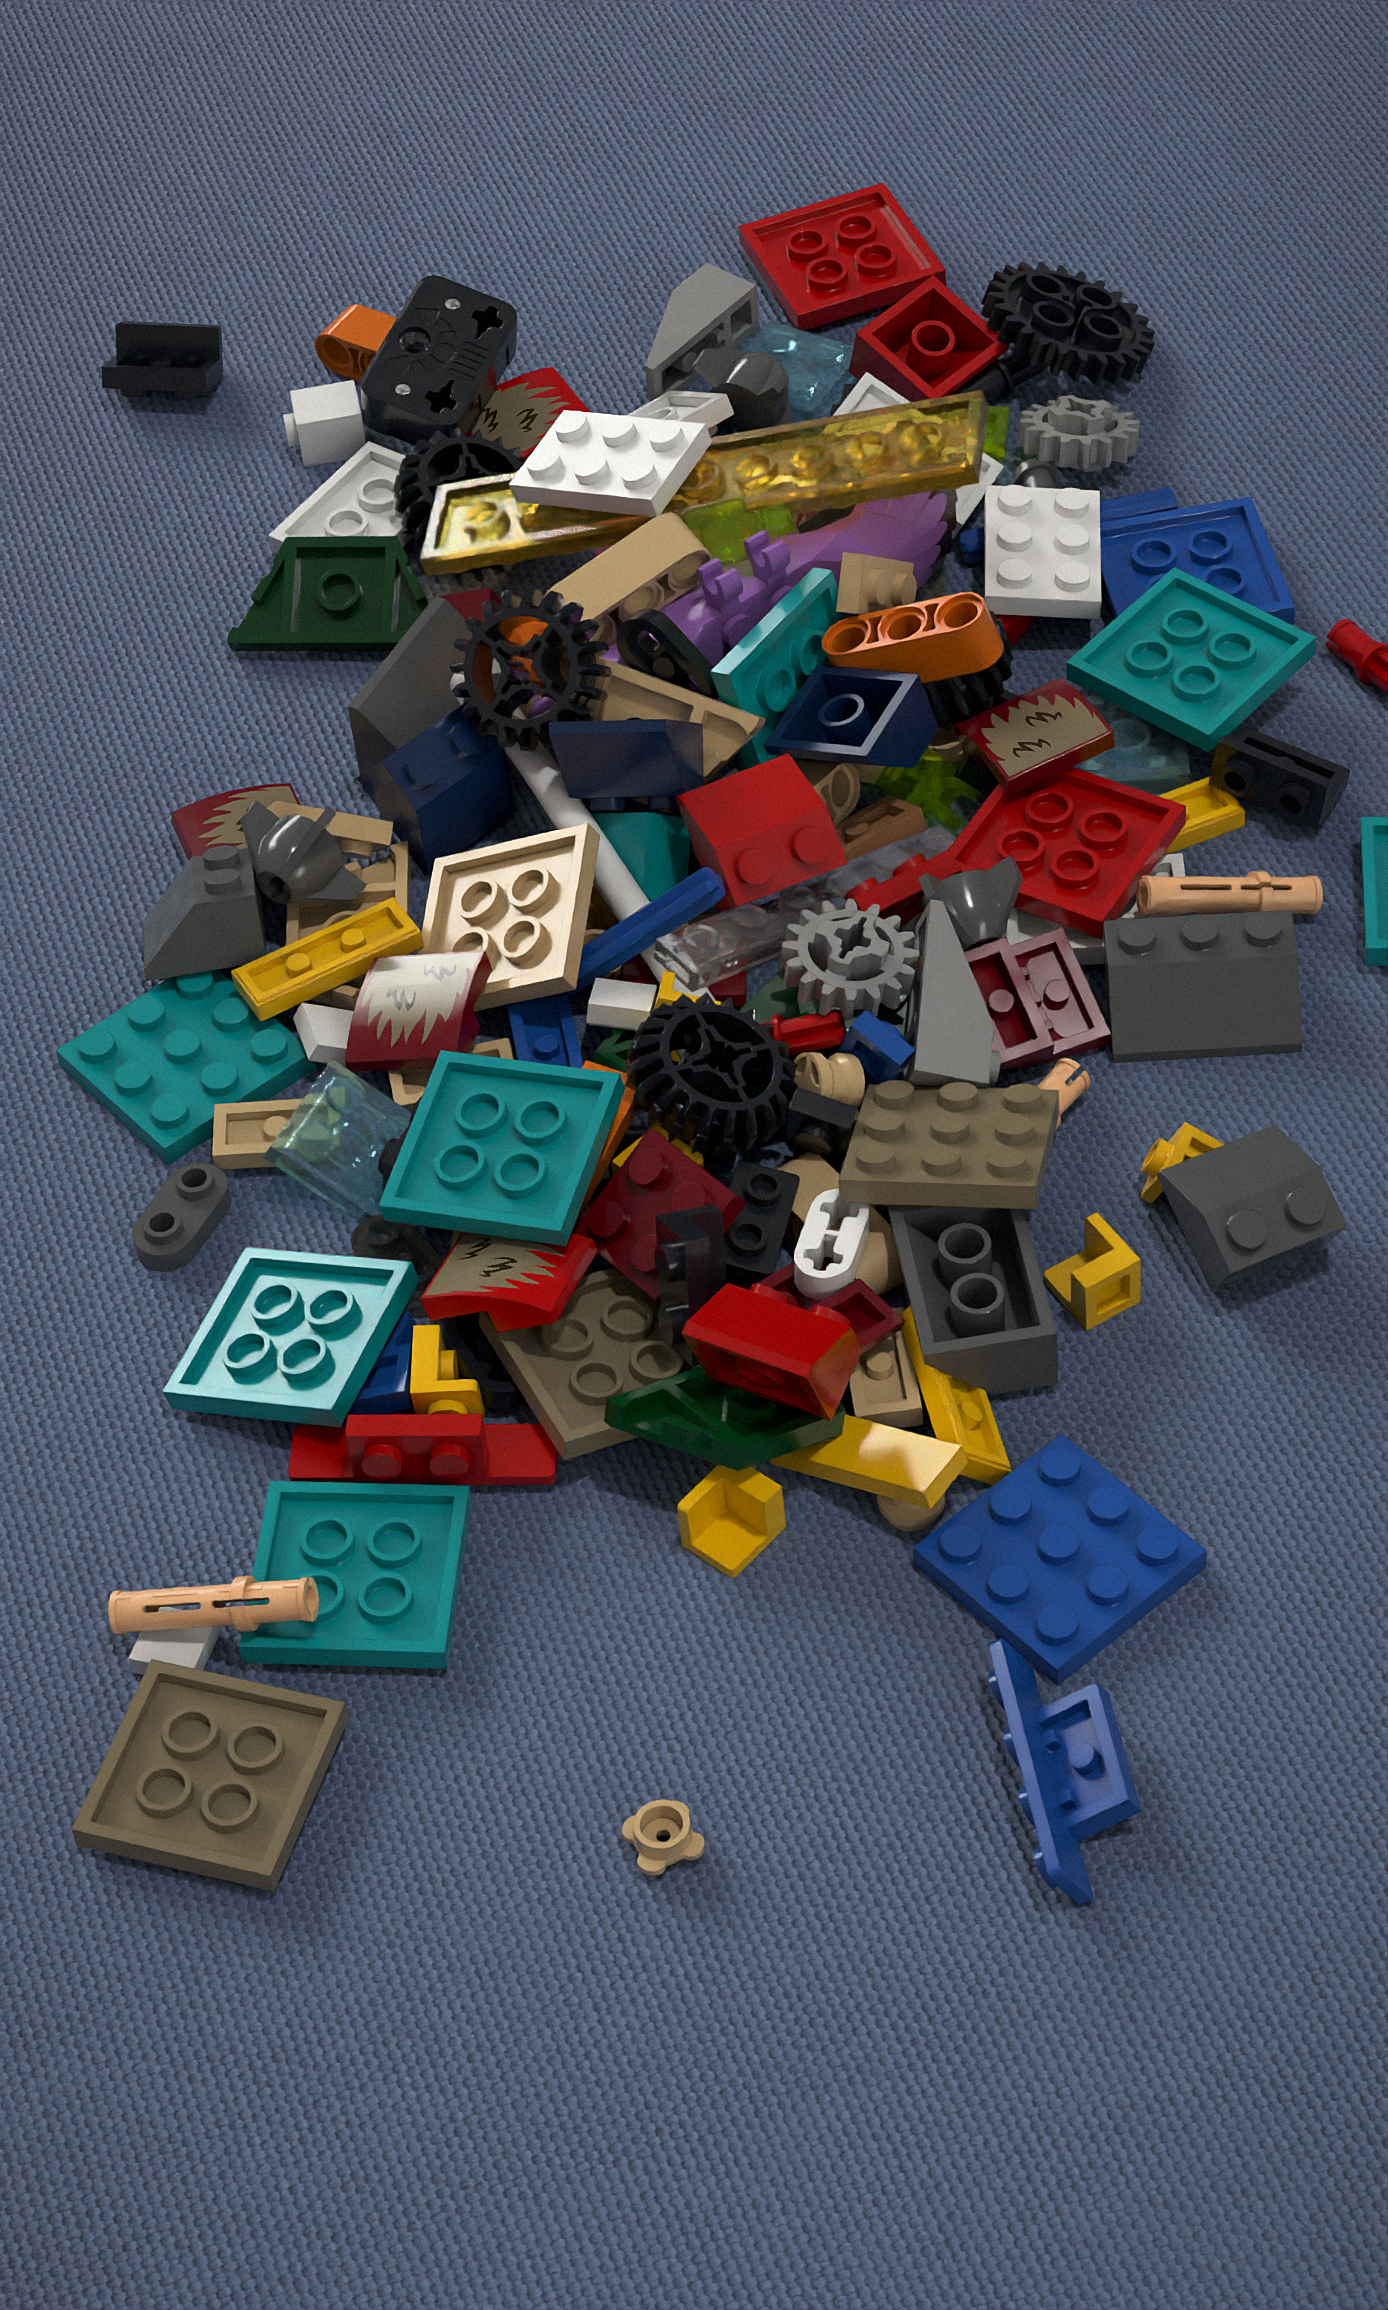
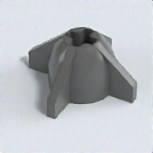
[692,348,797,450]
[240,800,367,905]
[899,856,1023,952]

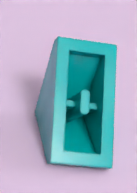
[590,812,690,902]

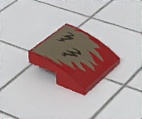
[469,367,591,461]
[420,1232,598,1333]

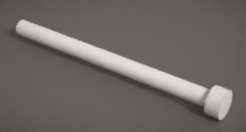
[450,658,716,1001]

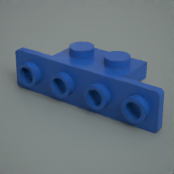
[988,1638,1141,1905]

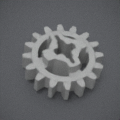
[1018,395,1140,472]
[780,899,919,1020]

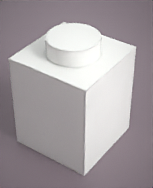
[283,380,366,467]

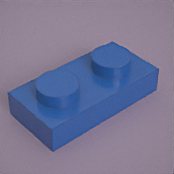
[507,994,583,1068]

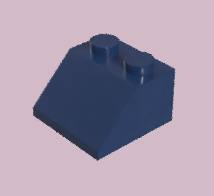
[763,665,939,768]
[357,699,517,876]
[549,719,704,811]

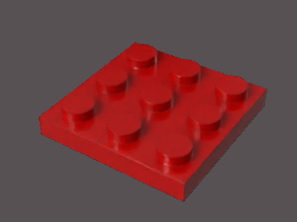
[738,183,946,332]
[948,767,1186,939]

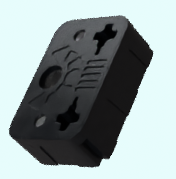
[361,275,517,446]

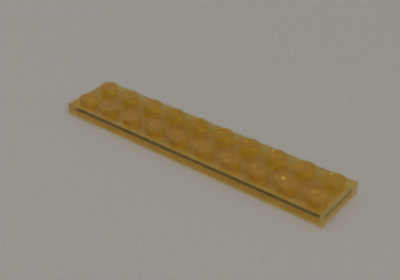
[420,390,989,576]

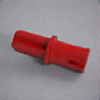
[1325,619,1388,694]
[760,1009,847,1061]

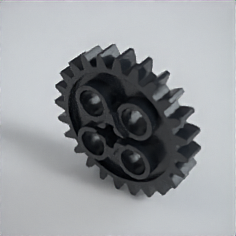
[981,262,1155,385]

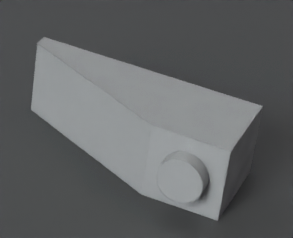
[645,263,760,402]
[901,899,1001,1088]

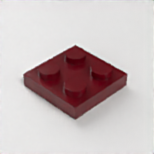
[572,1128,747,1303]

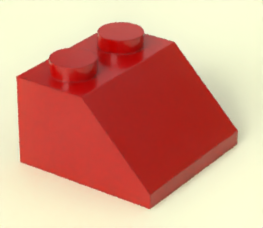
[849,275,1010,408]
[675,753,848,912]
[682,1283,863,1421]

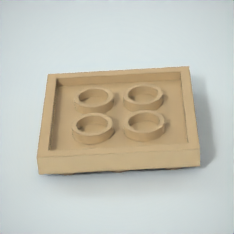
[418,823,600,1012]

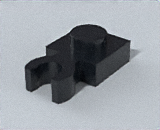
[787,1087,858,1172]

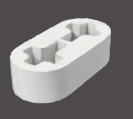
[794,1189,869,1300]

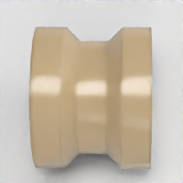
[794,1052,865,1109]

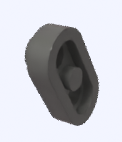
[132,1162,232,1272]

